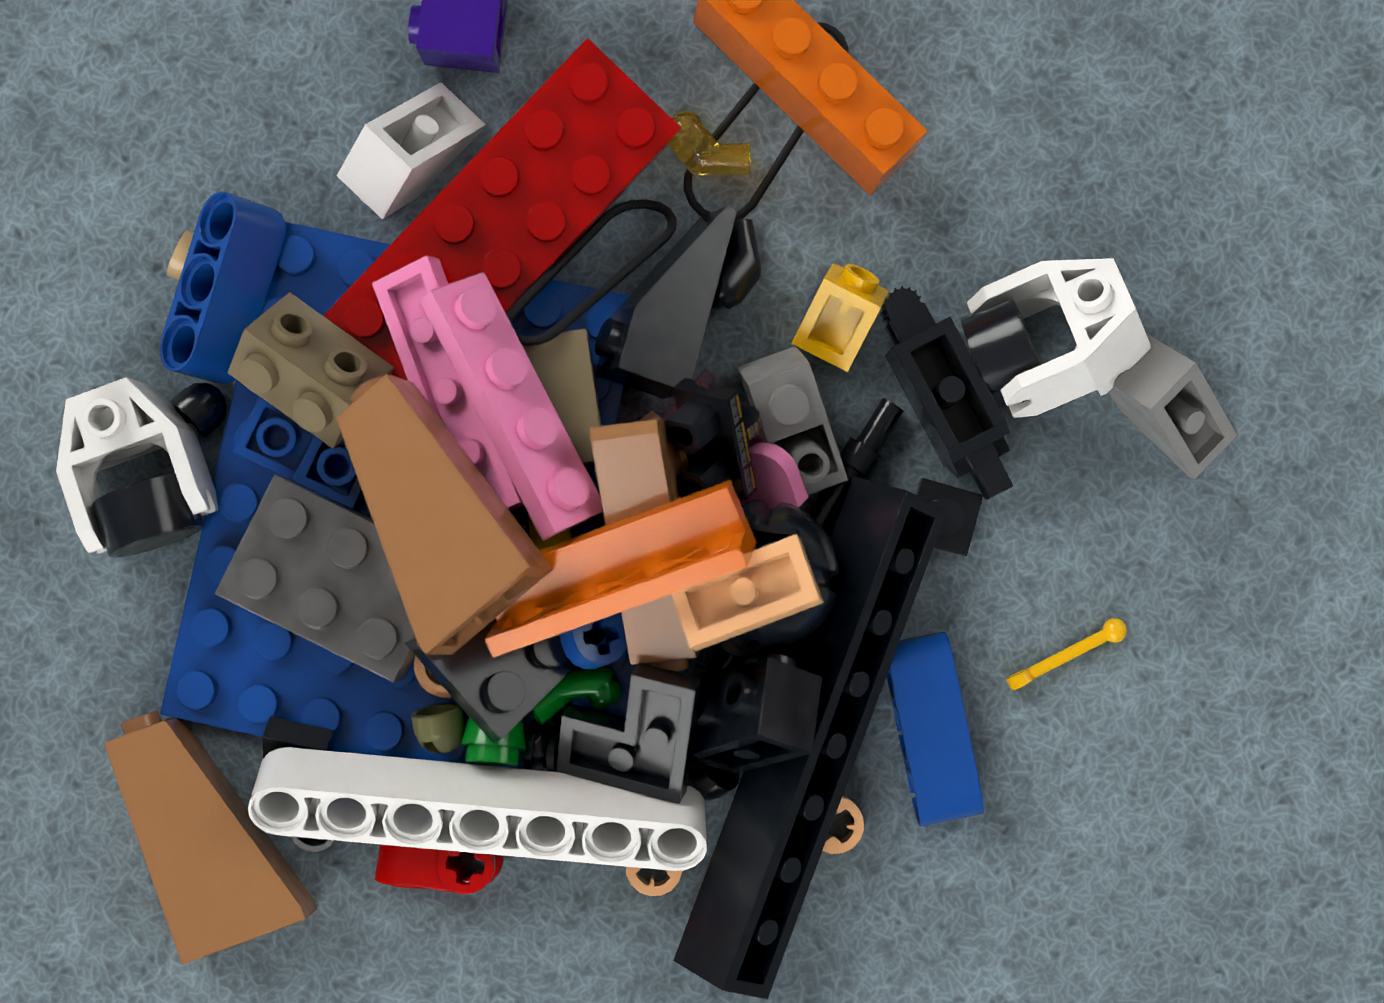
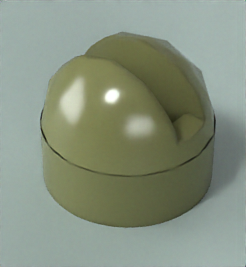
[411,702,466,753]

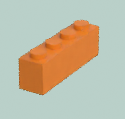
[693,0,928,196]

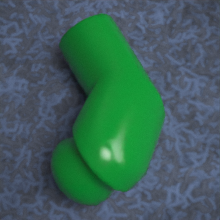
[529,665,622,725]

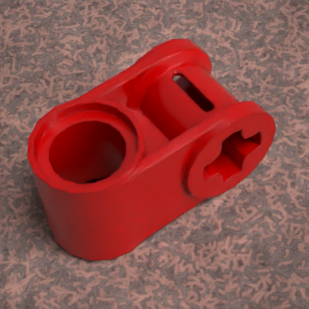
[374,844,504,894]

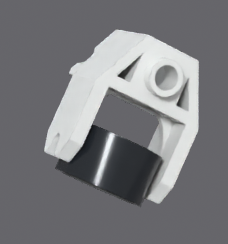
[961,258,1152,418]
[56,377,218,558]

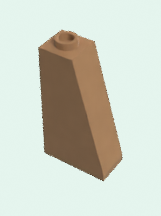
[336,374,553,655]
[589,419,704,671]
[104,710,317,965]

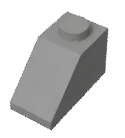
[1109,333,1238,480]

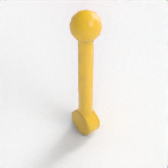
[1006,618,1127,691]

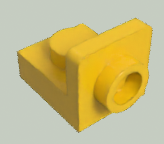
[791,264,888,372]

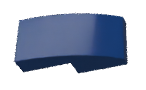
[232,396,362,509]

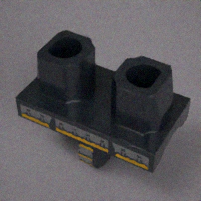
[664,378,761,500]

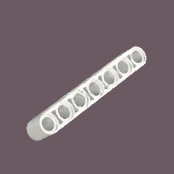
[248,747,707,871]

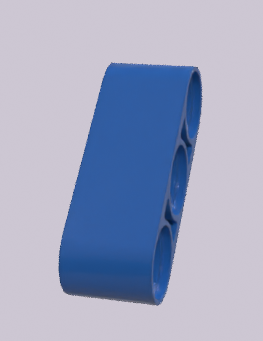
[160,191,286,385]
[886,631,984,827]

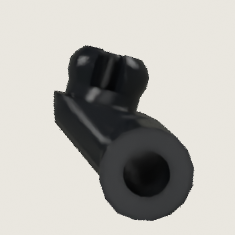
[711,219,761,309]

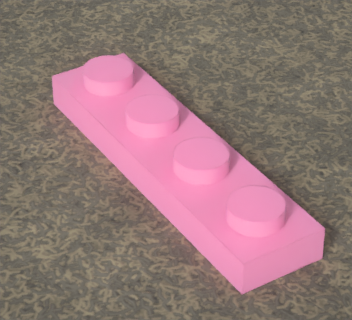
[372,255,524,512]
[420,272,603,541]

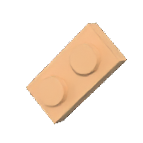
[672,535,824,651]

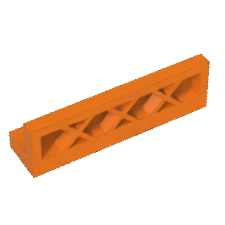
[485,480,756,658]

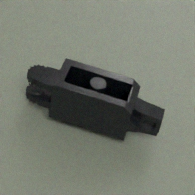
[880,286,1013,500]

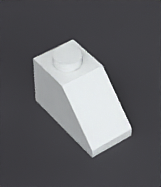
[337,82,486,219]

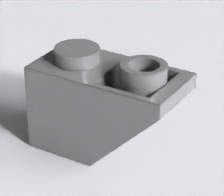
[737,346,848,495]

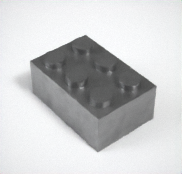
[215,474,416,682]

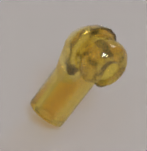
[669,110,750,175]

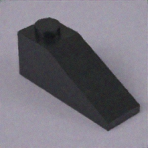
[595,206,737,399]

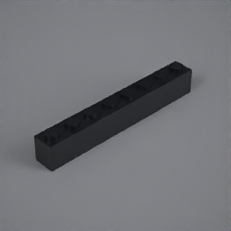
[673,476,947,999]

